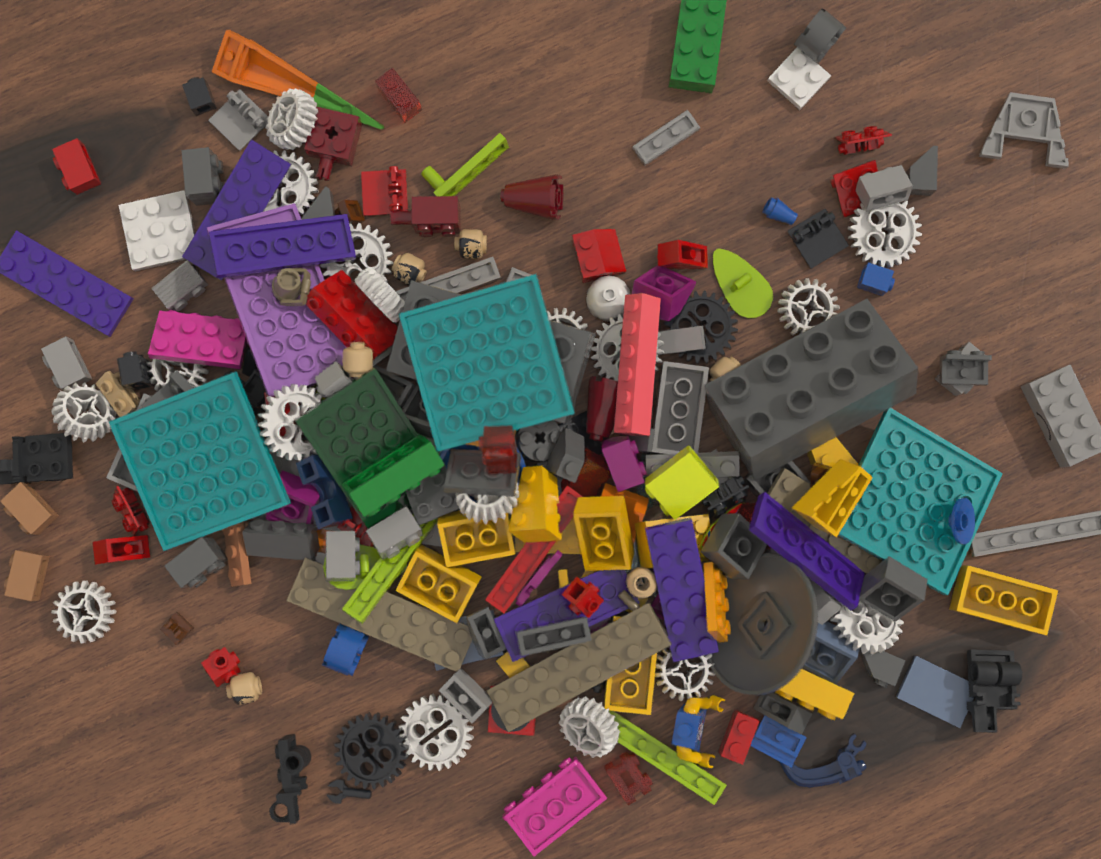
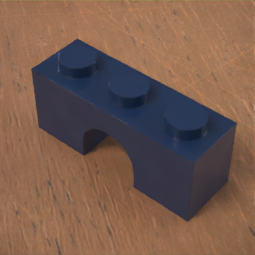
[296,454,353,529]

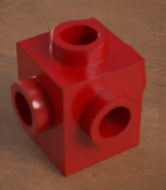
[561,577,604,618]
[201,647,241,687]

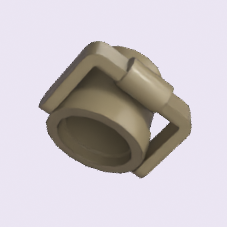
[271,268,311,306]

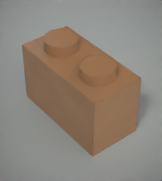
[0,482,59,535]
[4,550,50,601]

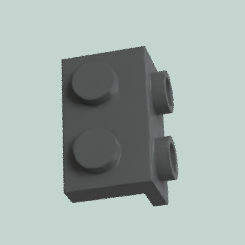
[940,350,992,386]

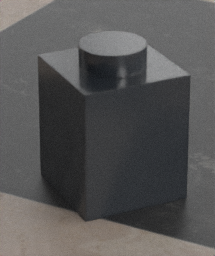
[182,77,217,116]

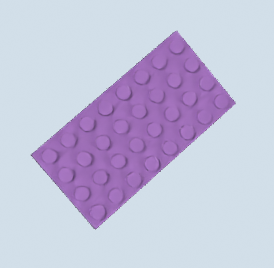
[207,203,347,398]

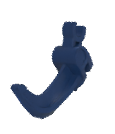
[780,733,867,788]

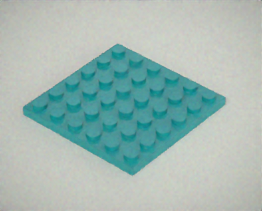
[399,274,575,452]
[109,371,291,551]
[838,408,1003,595]

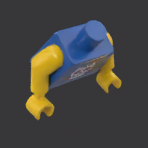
[672,695,725,768]

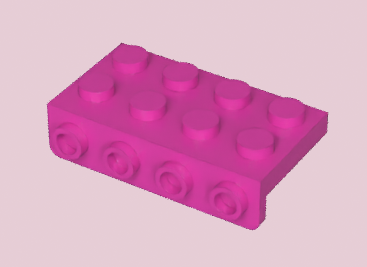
[148,310,247,369]
[502,756,607,856]

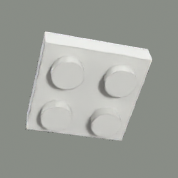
[767,48,831,110]

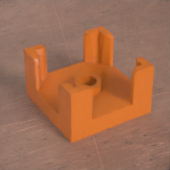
[601,483,649,544]

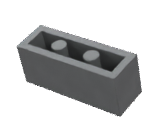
[242,519,320,560]
[515,616,592,656]

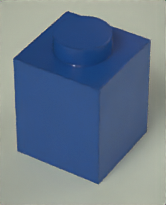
[857,262,895,296]

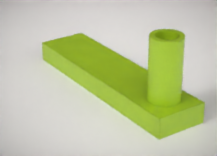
[421,133,509,196]

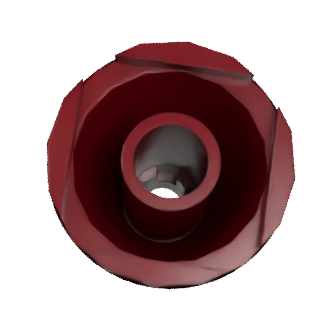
[500,174,564,220]
[586,376,618,442]

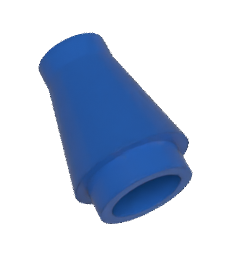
[762,197,798,225]

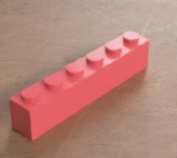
[614,293,661,436]

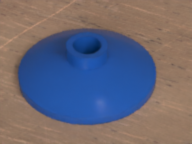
[948,498,975,544]

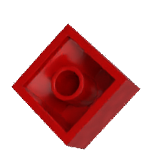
[572,229,626,283]

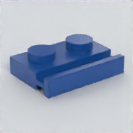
[750,715,807,768]

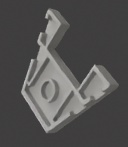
[979,92,1069,169]

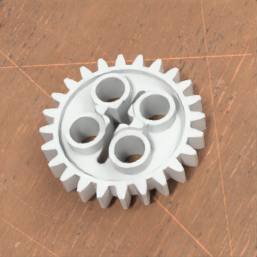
[265,150,319,216]
[848,201,922,268]
[320,223,394,286]
[591,314,664,381]
[257,384,323,461]
[830,600,904,655]
[399,694,474,771]

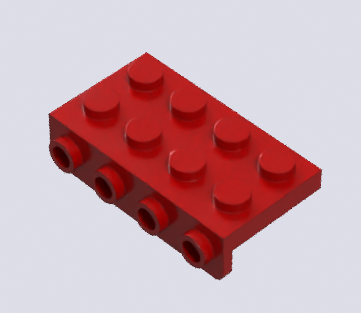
[306,270,398,361]

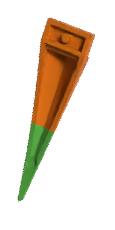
[212,30,385,129]

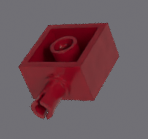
[304,106,362,181]
[390,196,461,237]

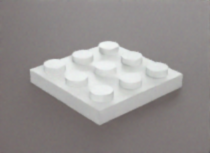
[119,190,195,271]

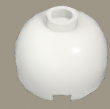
[586,276,630,322]

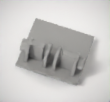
[208,89,268,151]

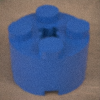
[322,623,369,676]

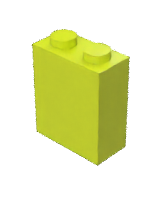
[645,445,719,520]

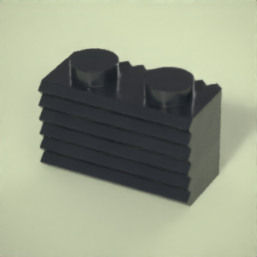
[117,351,156,390]

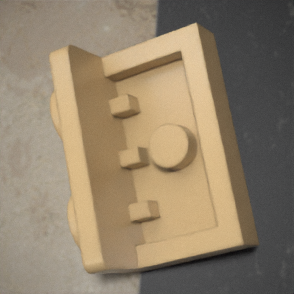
[96,371,140,417]

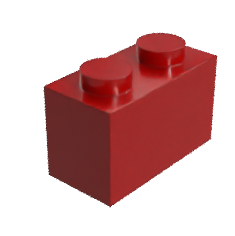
[52,138,101,195]
[718,709,759,765]

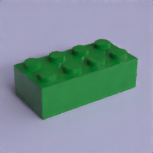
[668,0,727,93]
[341,434,445,517]

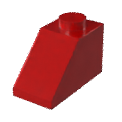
[657,240,708,269]
[92,535,150,565]

